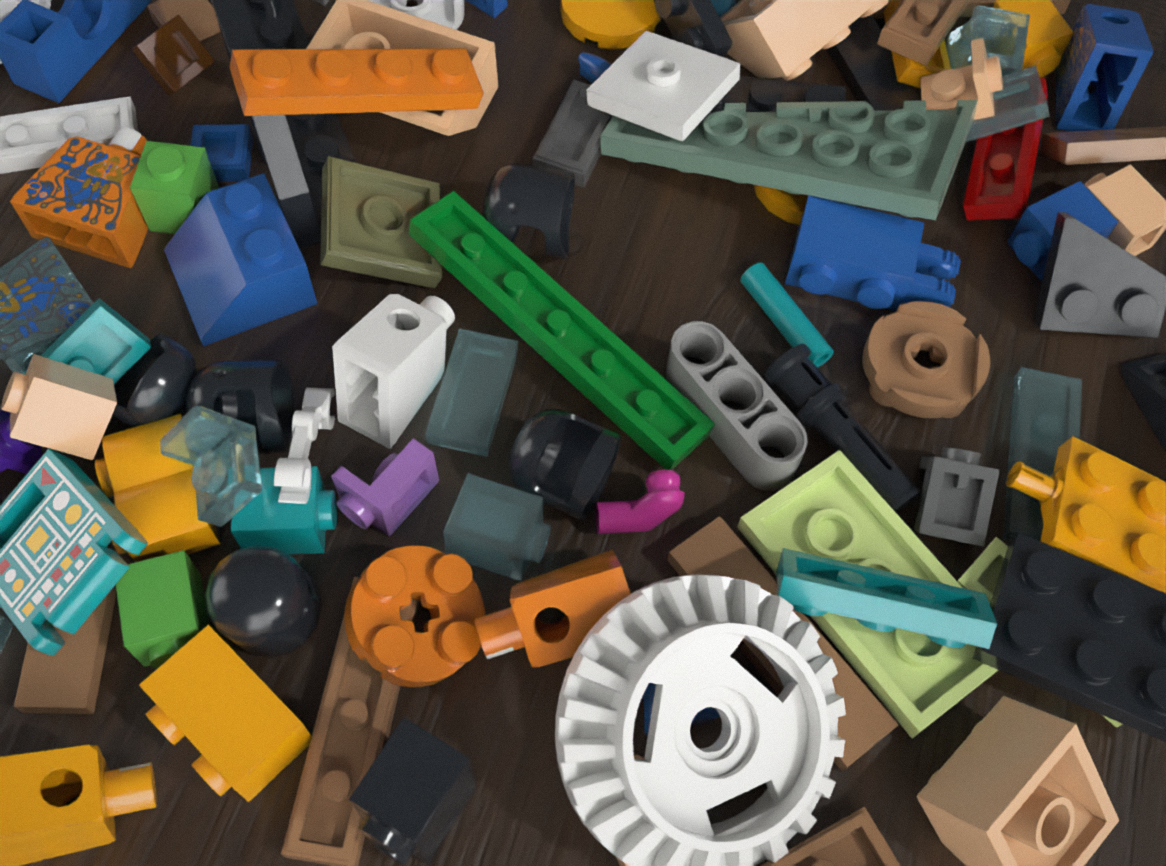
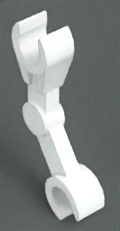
[274,387,335,504]

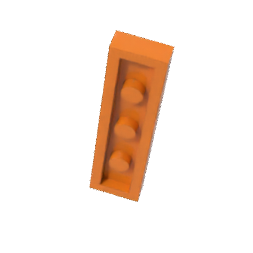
[230,48,484,116]

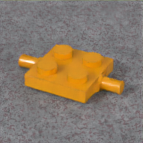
[1006,436,1166,593]

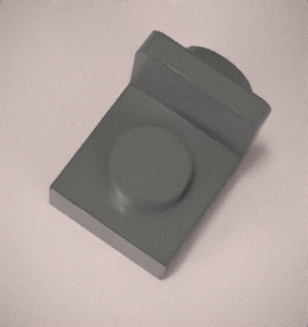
[913,446,1000,547]

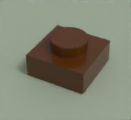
[131,14,215,95]

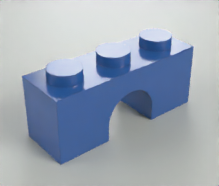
[0,0,152,103]

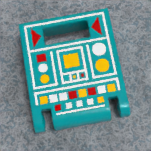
[0,449,148,656]

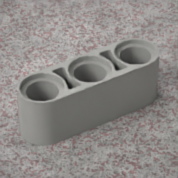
[665,321,808,491]

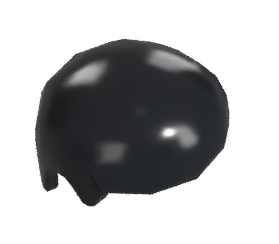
[112,333,197,428]

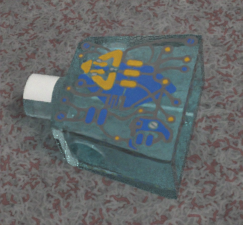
[0,236,93,374]

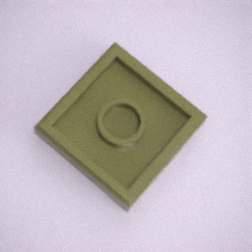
[320,156,442,289]

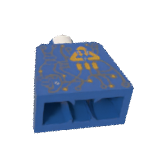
[1056,4,1153,132]

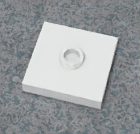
[587,31,740,142]

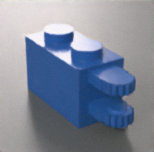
[785,195,961,311]

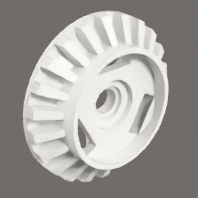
[555,574,846,866]

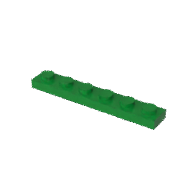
[409,191,715,470]

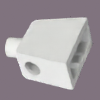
[332,294,455,449]

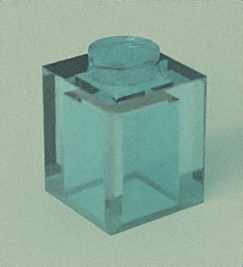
[443,473,551,581]

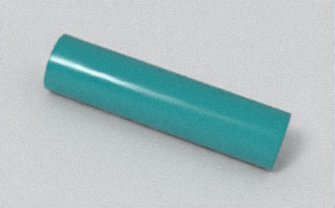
[740,263,834,367]

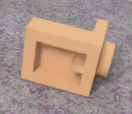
[921,38,1003,120]

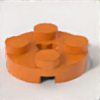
[344,545,485,687]

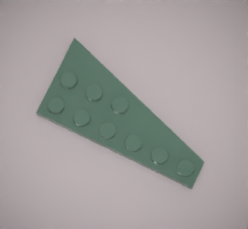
[600,100,978,221]

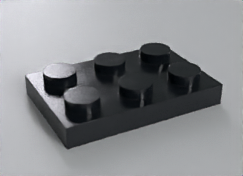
[972,532,1166,742]

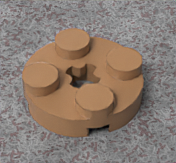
[862,301,990,418]

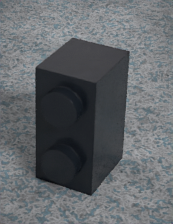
[349,718,476,866]

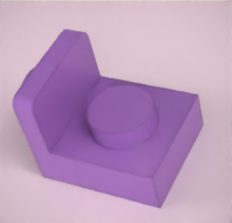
[331,439,439,537]

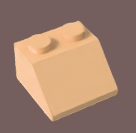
[916,696,1119,866]

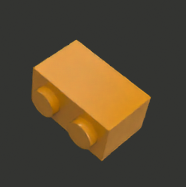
[139,625,312,802]

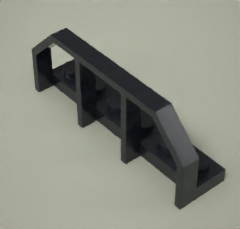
[208,0,356,249]

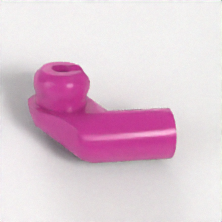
[595,470,685,534]

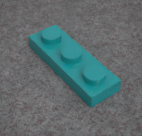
[776,548,997,649]

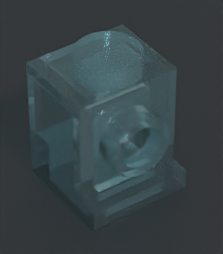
[946,5,1030,79]

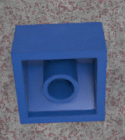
[164,173,317,347]

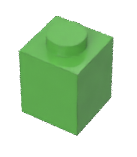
[130,141,219,234]
[116,550,209,669]

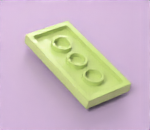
[737,450,998,739]

